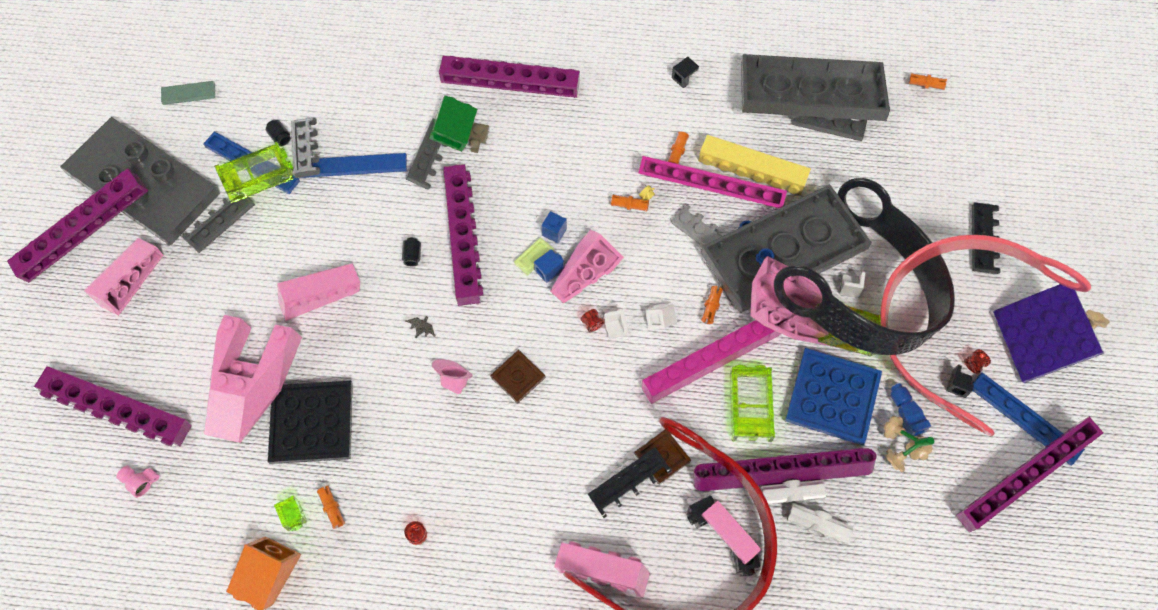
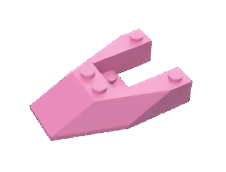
[204,315,302,443]

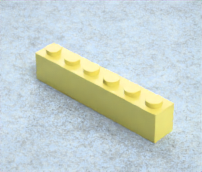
[698,135,811,195]

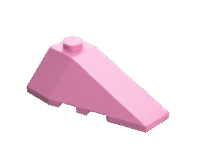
[550,229,624,303]

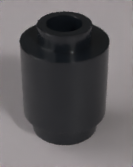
[265,120,291,146]
[402,237,421,267]

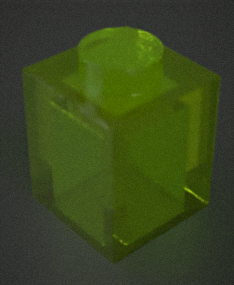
[274,496,307,531]

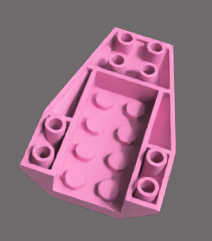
[751,256,858,350]

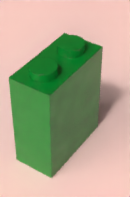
[429,95,478,152]

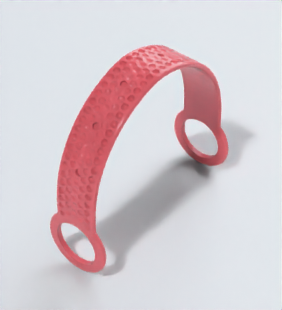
[880,235,1091,436]

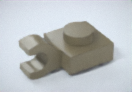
[468,123,490,153]

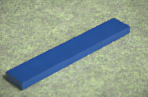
[203,131,300,194]
[300,153,407,178]
[972,372,1085,466]

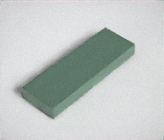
[161,81,215,105]

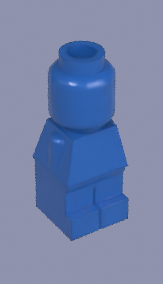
[890,383,931,436]

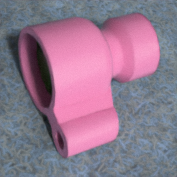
[116,466,160,498]

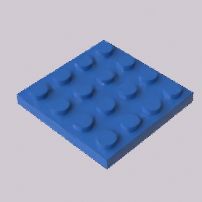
[785,348,882,446]

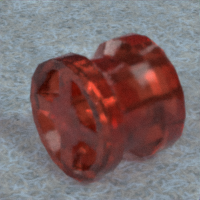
[580,309,605,333]
[964,349,991,374]
[404,521,428,545]

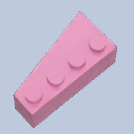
[84,238,163,316]
[277,263,360,321]
[554,541,650,598]

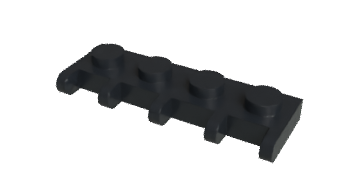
[972,202,1000,274]
[588,447,672,518]

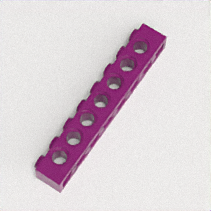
[439,55,580,98]
[443,164,484,306]
[7,168,148,283]
[34,366,192,447]
[955,416,1104,533]

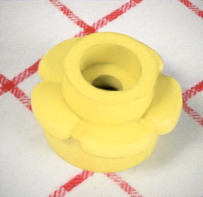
[639,185,655,200]

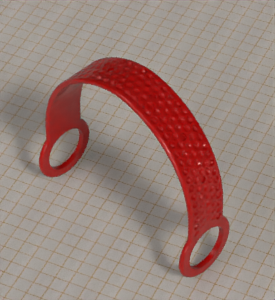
[563,417,777,610]

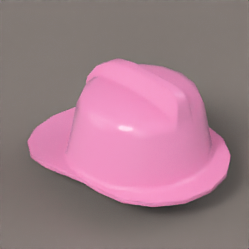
[432,359,473,394]

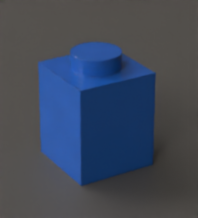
[541,211,567,243]
[534,249,564,283]

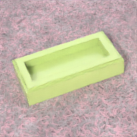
[514,237,554,275]

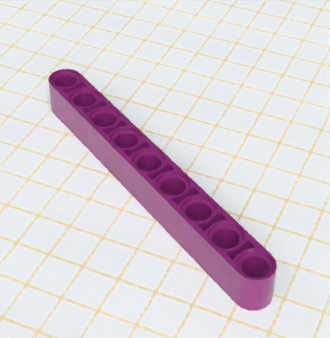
[693,448,877,491]

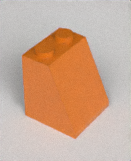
[226,536,301,610]

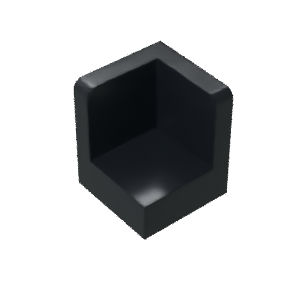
[671,56,699,88]
[946,364,974,398]

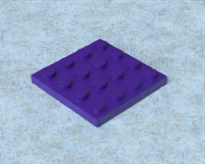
[993,280,1104,383]

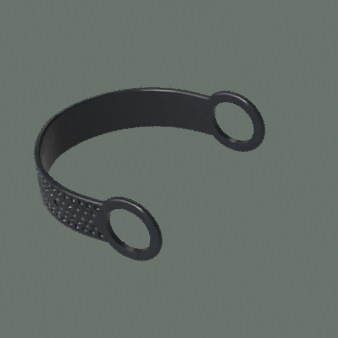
[773,178,955,355]

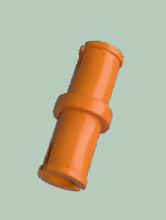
[909,73,947,90]
[667,131,689,164]
[611,194,649,212]
[701,286,723,324]
[317,486,345,529]

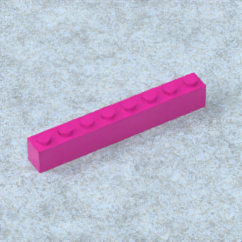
[638,156,787,208]
[641,320,782,404]

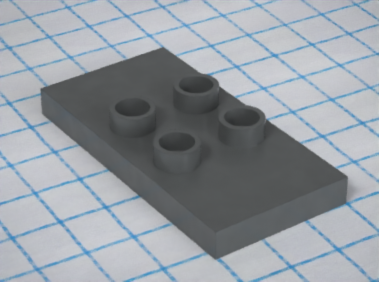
[741,54,890,121]
[60,117,220,246]
[701,184,872,313]

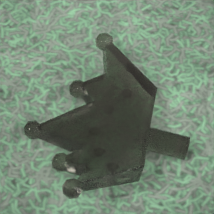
[405,316,436,338]

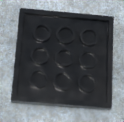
[267,380,353,464]

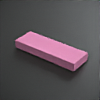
[702,501,762,564]

